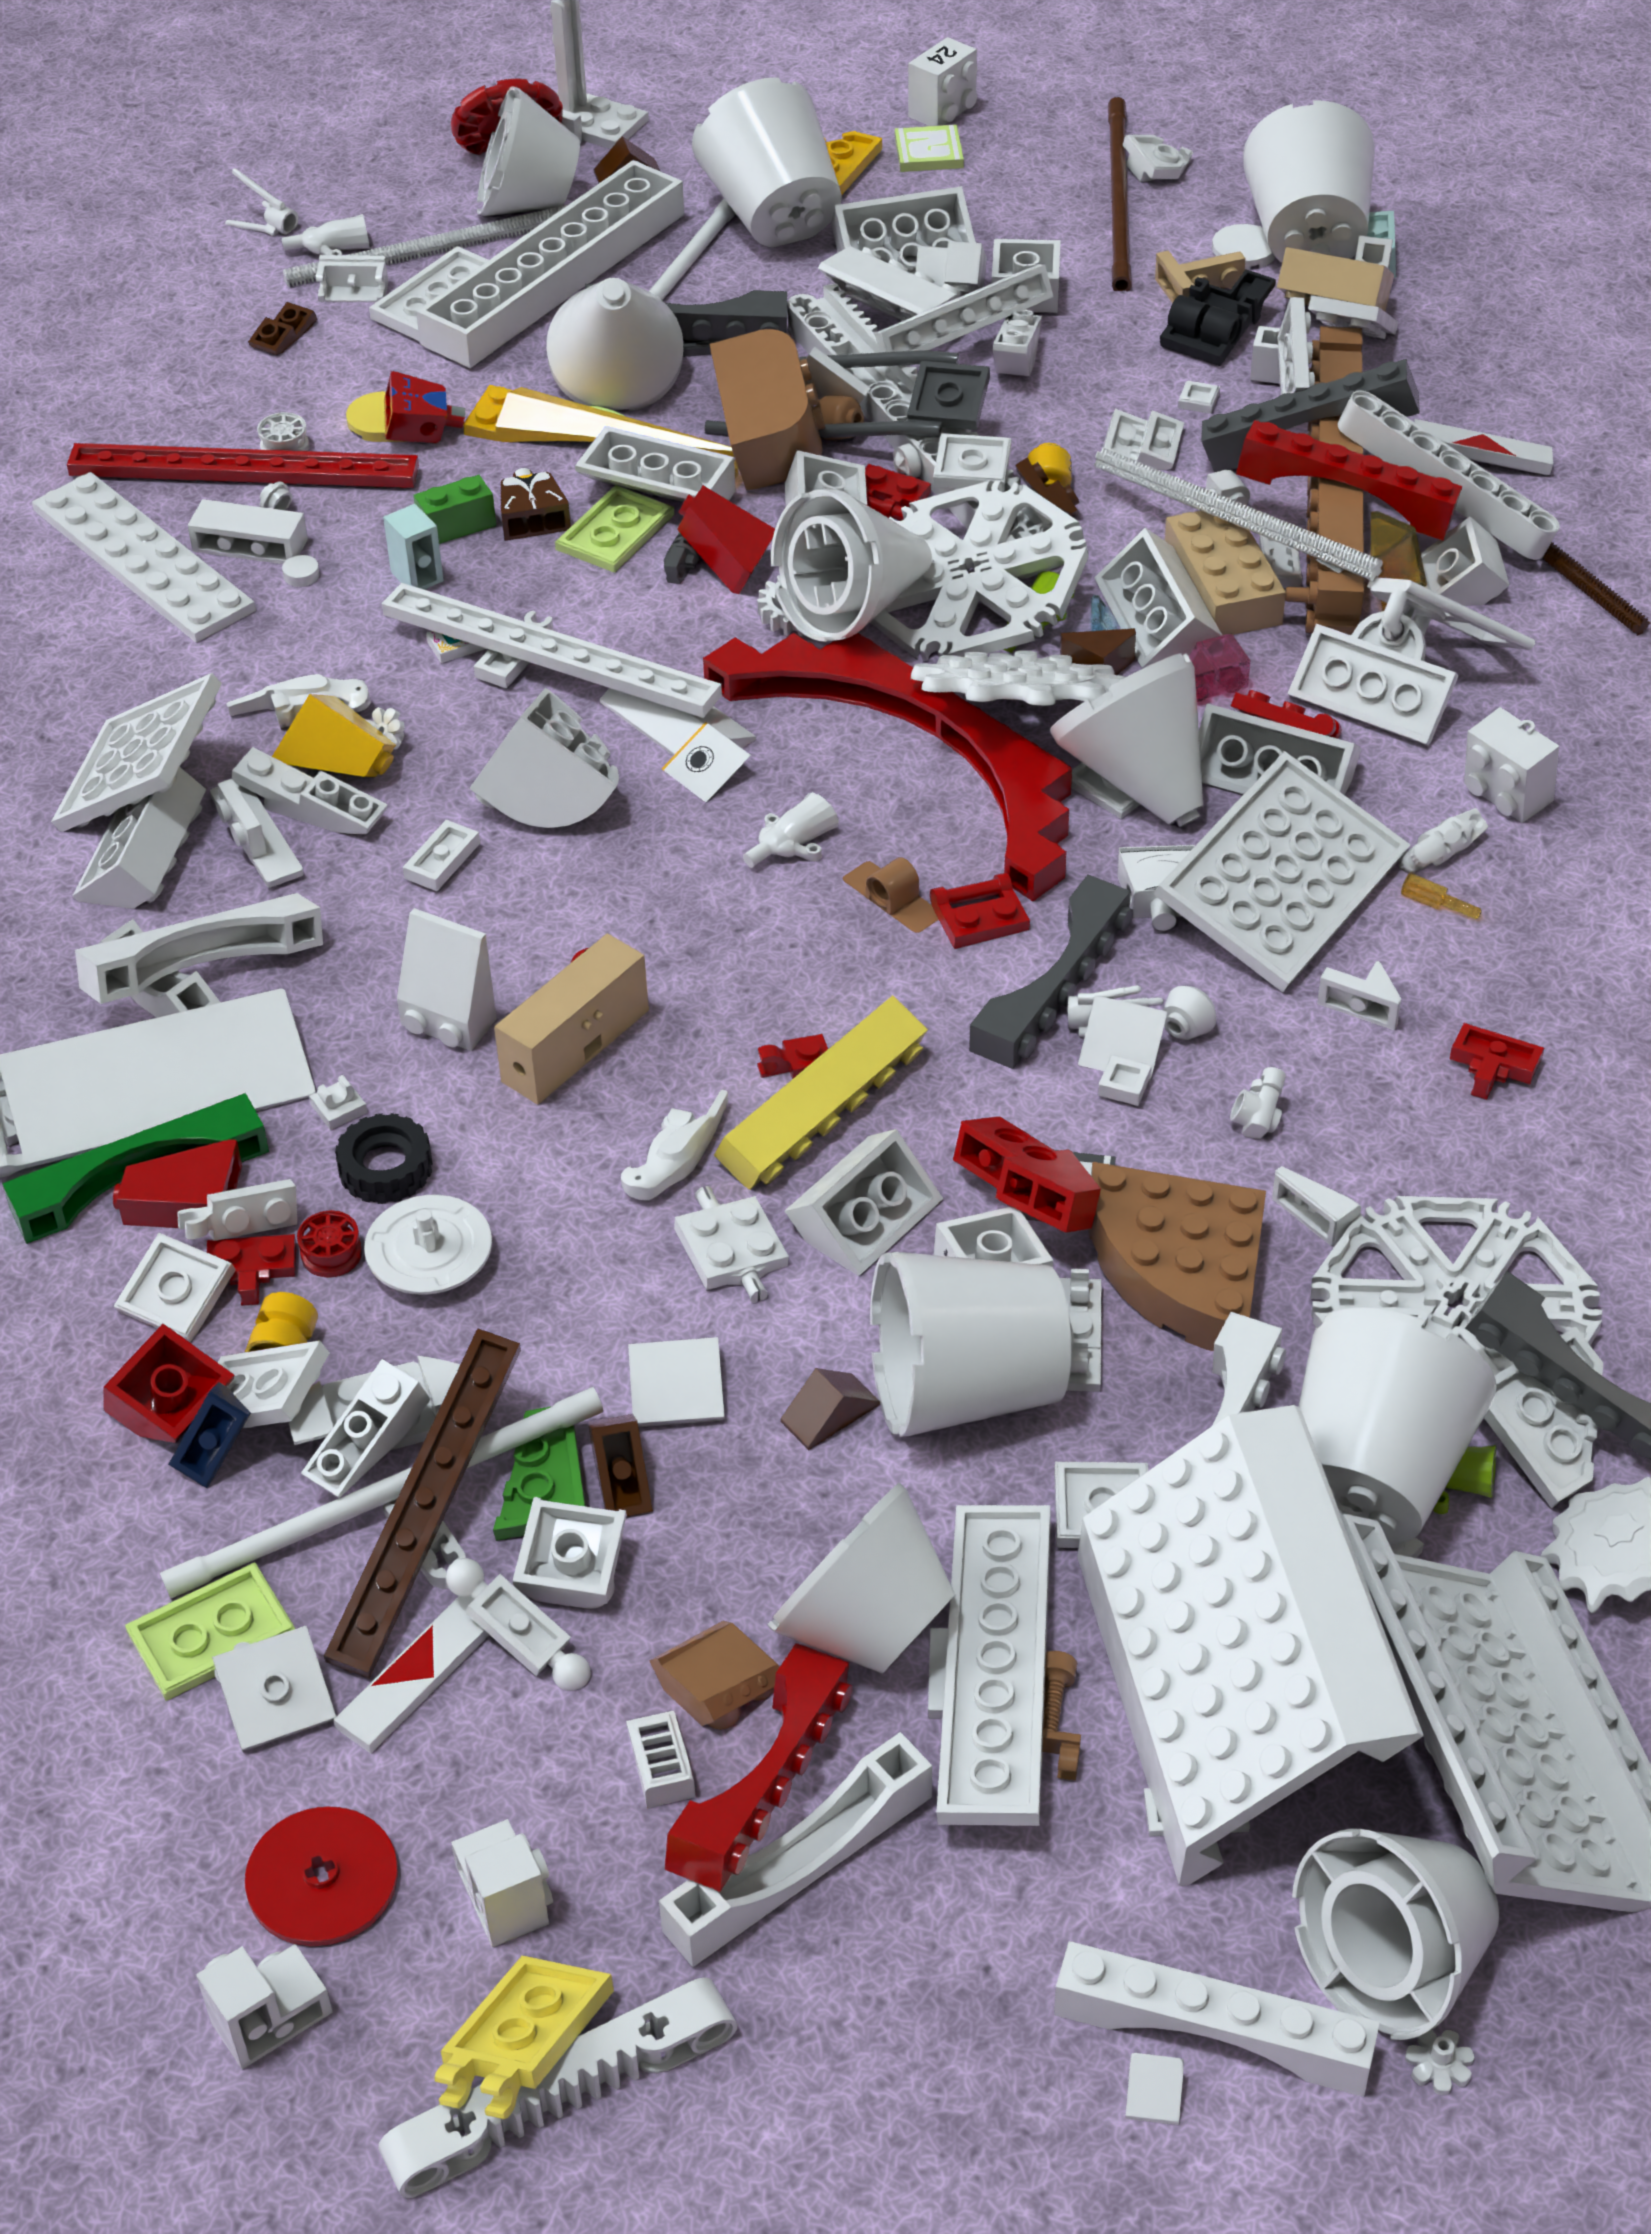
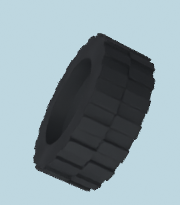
[335,1113,433,1204]

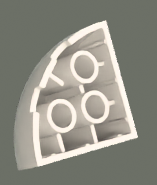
[469,688,619,828]

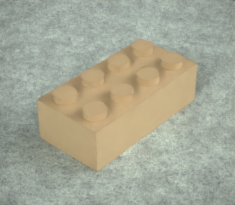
[1164,511,1286,637]

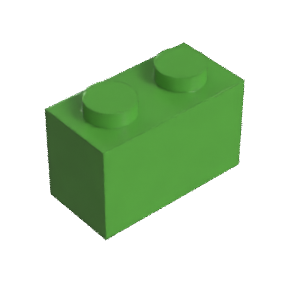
[413,474,496,544]

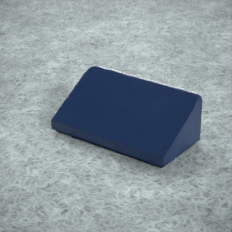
[168,1382,251,1488]

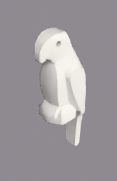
[227,674,371,728]
[621,1090,728,1201]

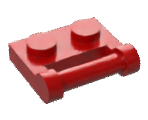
[930,873,1030,949]

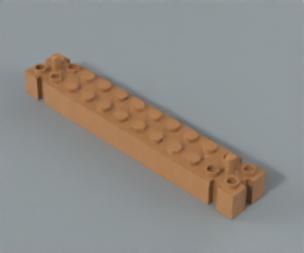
[1285,326,1364,635]

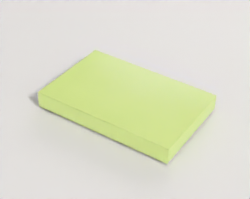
[555,485,674,573]
[125,1562,295,1701]

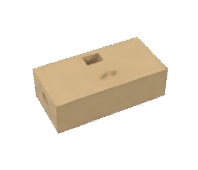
[494,933,649,1105]

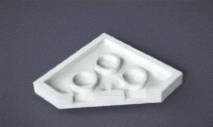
[1484,1326,1603,1508]

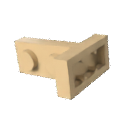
[1155,250,1246,303]

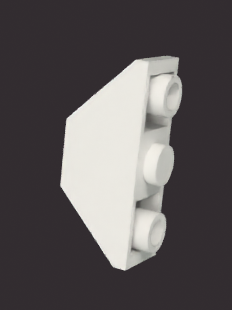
[993,310,1042,376]

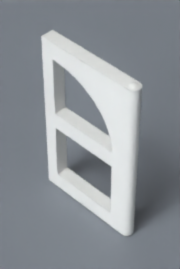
[1367,577,1535,650]

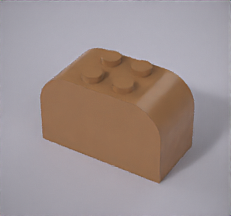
[709,329,825,490]

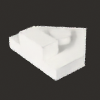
[1123,135,1193,182]

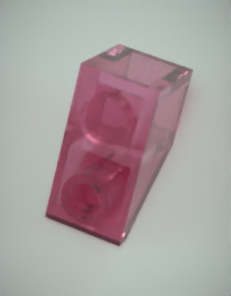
[1189,633,1251,702]

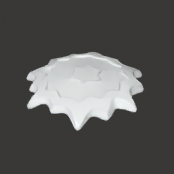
[1541,1477,1651,1613]

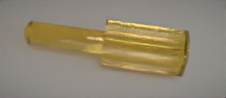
[1401,873,1482,919]

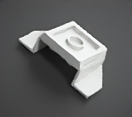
[288,1356,460,1450]

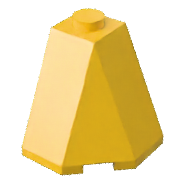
[272,694,396,777]

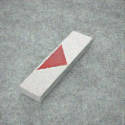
[1414,419,1553,475]
[333,1596,489,1754]

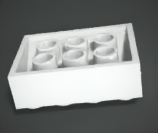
[831,186,976,275]

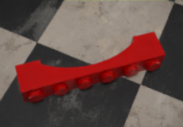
[1236,420,1463,541]
[665,1643,852,1892]

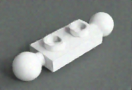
[446,1558,591,1691]

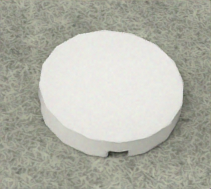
[1212,224,1275,270]

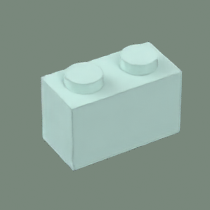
[383,504,444,590]

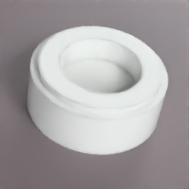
[282,555,320,587]

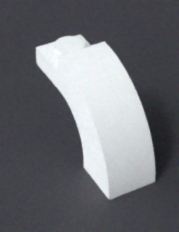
[99,919,221,1018]

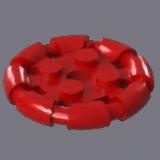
[451,78,563,155]

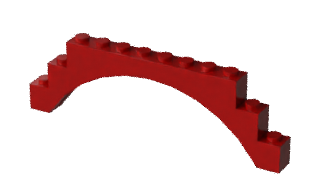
[703,633,1072,901]

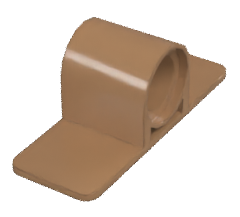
[842,857,939,933]

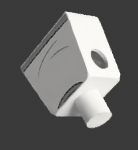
[1117,845,1195,931]

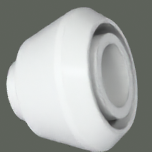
[1163,986,1216,1040]

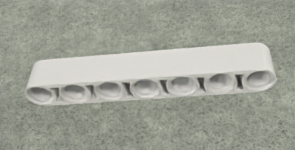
[1338,391,1560,560]

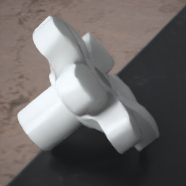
[366,707,405,750]
[1405,2030,1474,2095]

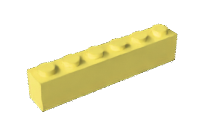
[714,995,928,1190]

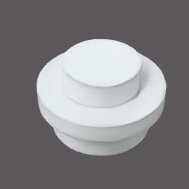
[260,481,292,510]

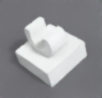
[309,1075,368,1131]

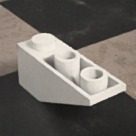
[301,1359,431,1498]

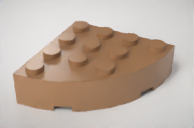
[1088,1162,1266,1351]

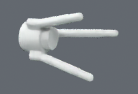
[225,168,298,237]
[1068,985,1163,1038]

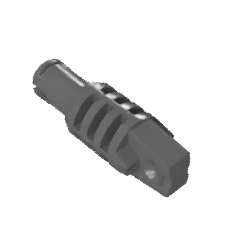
[664,532,701,584]

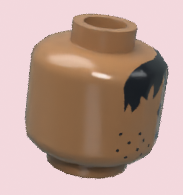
[814,395,864,442]

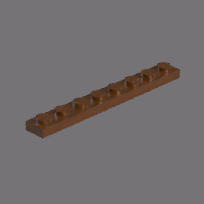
[324,1328,521,1679]

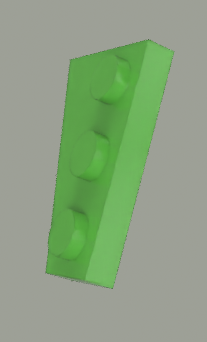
[493,1406,586,1541]

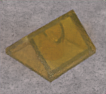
[1371,511,1427,611]

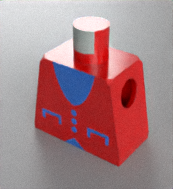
[384,371,465,443]

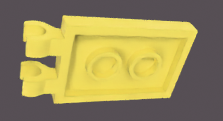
[434,1955,614,2119]

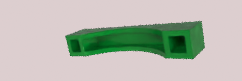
[2,1093,269,1244]

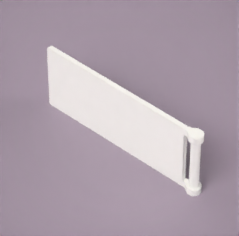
[0,988,316,1178]

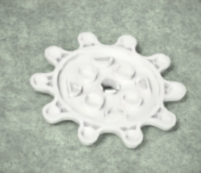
[911,651,1126,705]

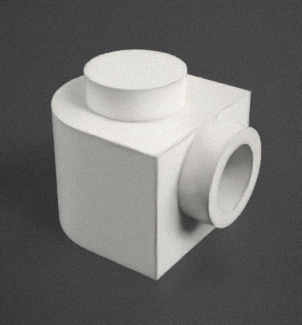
[1205,470,1250,505]

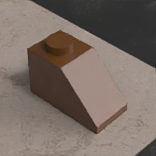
[588,1414,653,1516]

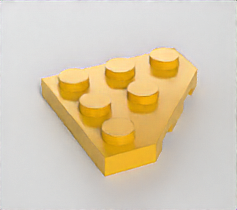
[824,131,882,196]

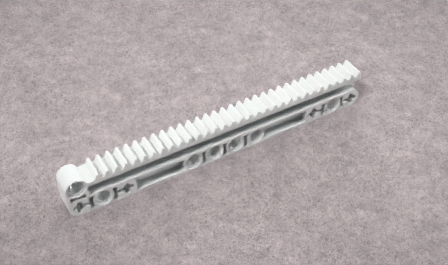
[787,284,1064,579]

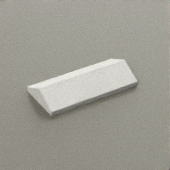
[600,688,756,756]

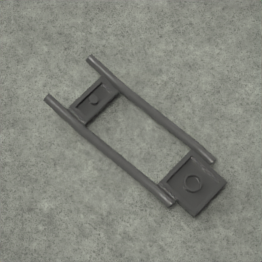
[705,350,990,438]

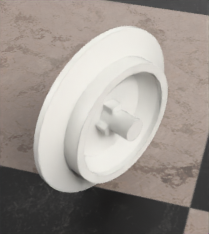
[364,1195,492,1295]

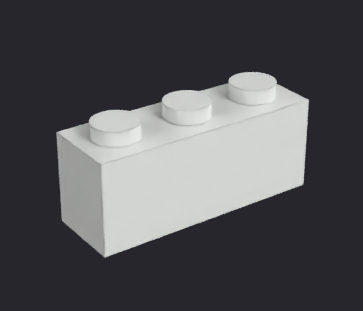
[187,499,308,564]

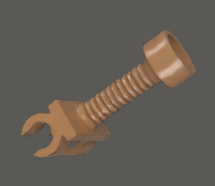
[1042,1651,1081,1780]

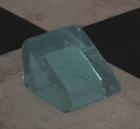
[1090,595,1118,631]

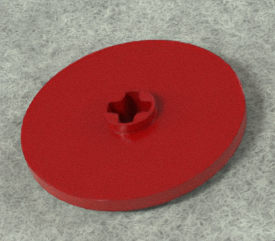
[245,1806,398,1946]

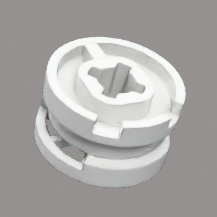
[257,412,309,451]

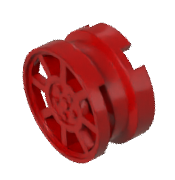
[297,1210,362,1278]

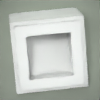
[1125,2053,1184,2125]

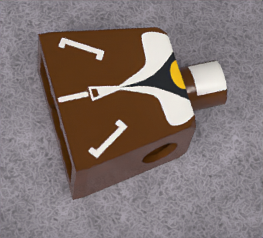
[501,468,571,541]

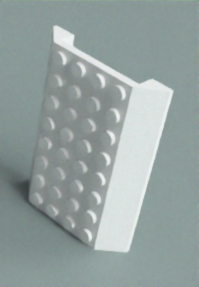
[1077,1405,1424,1886]
[1341,1513,1651,1913]

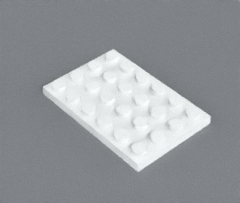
[1154,751,1410,992]

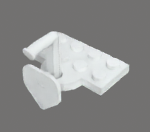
[1288,585,1458,746]

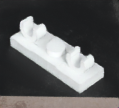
[1059,1269,1101,1392]

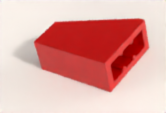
[677,485,775,594]
[113,1139,242,1228]

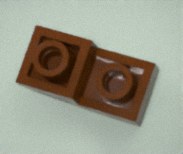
[248,302,318,355]
[1015,458,1080,517]

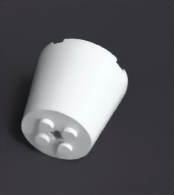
[692,78,842,247]
[1243,100,1375,262]
[870,1252,1074,1437]
[1298,1307,1496,1544]

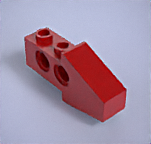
[953,1116,1101,1233]

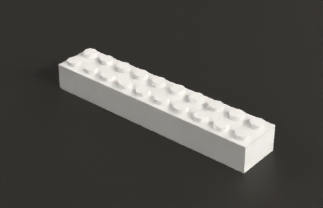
[416,160,685,368]

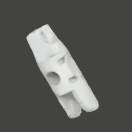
[1398,808,1488,873]

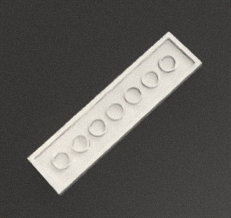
[32,472,256,643]
[936,1505,1051,1826]

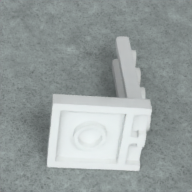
[550,0,649,149]

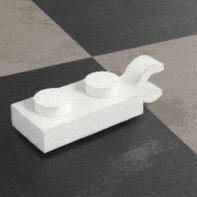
[177,1179,297,1241]

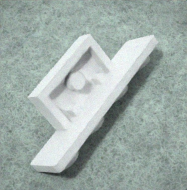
[210,779,304,888]

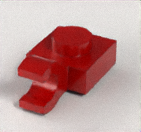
[757,1034,828,1079]

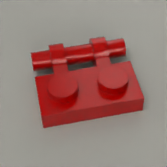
[865,464,931,521]

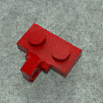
[1450,1023,1545,1100]
[207,1234,297,1306]

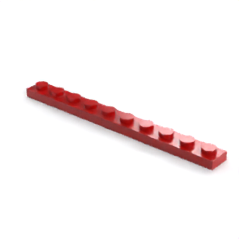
[67,443,419,488]

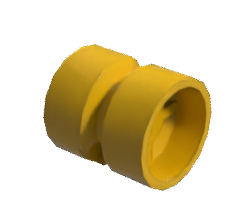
[245,1292,318,1352]

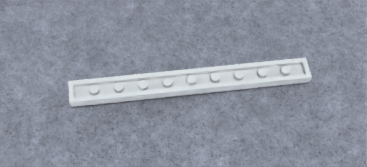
[382,583,722,718]

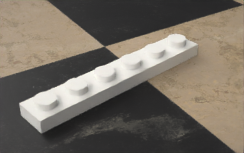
[874,264,1054,352]

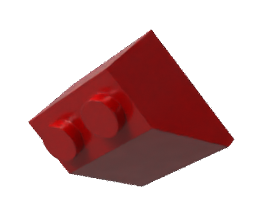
[103,1323,234,1443]

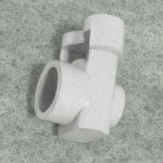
[1230,1067,1286,1139]

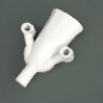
[282,214,370,255]
[743,792,839,868]

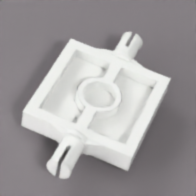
[674,1186,789,1303]

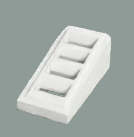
[1272,1166,1361,1247]
[626,1711,696,1808]

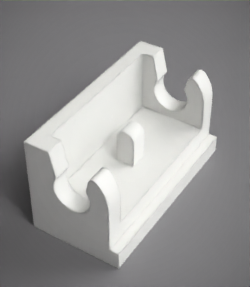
[316,255,389,303]

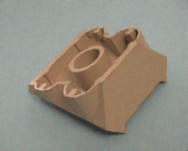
[649,1621,779,1730]

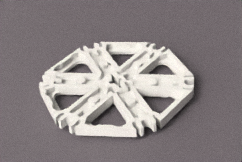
[870,480,1089,661]
[1310,1196,1602,1375]

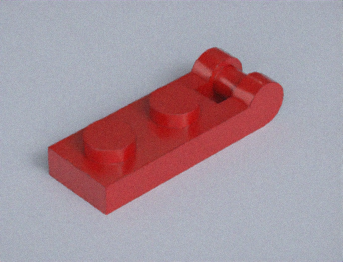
[1231,689,1342,739]

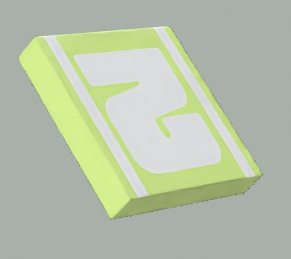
[895,125,964,172]

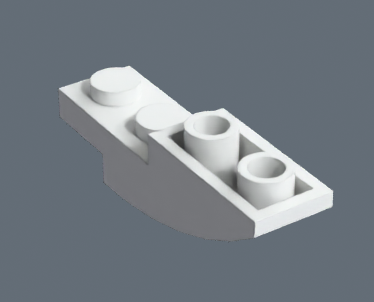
[232,747,388,834]

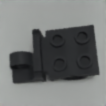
[1160,269,1276,366]

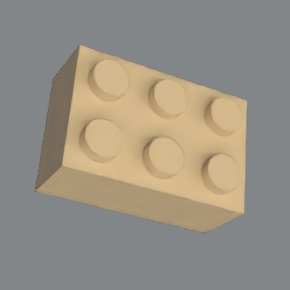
[1277,247,1394,312]

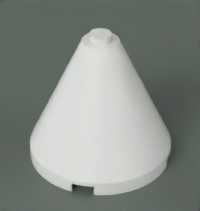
[547,278,683,411]
[771,488,932,641]
[1050,653,1203,828]

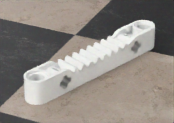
[378,1977,738,2198]

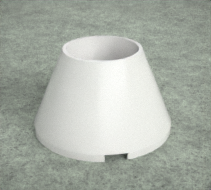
[477,86,580,216]
[767,1483,955,1674]
[1292,1829,1499,2040]

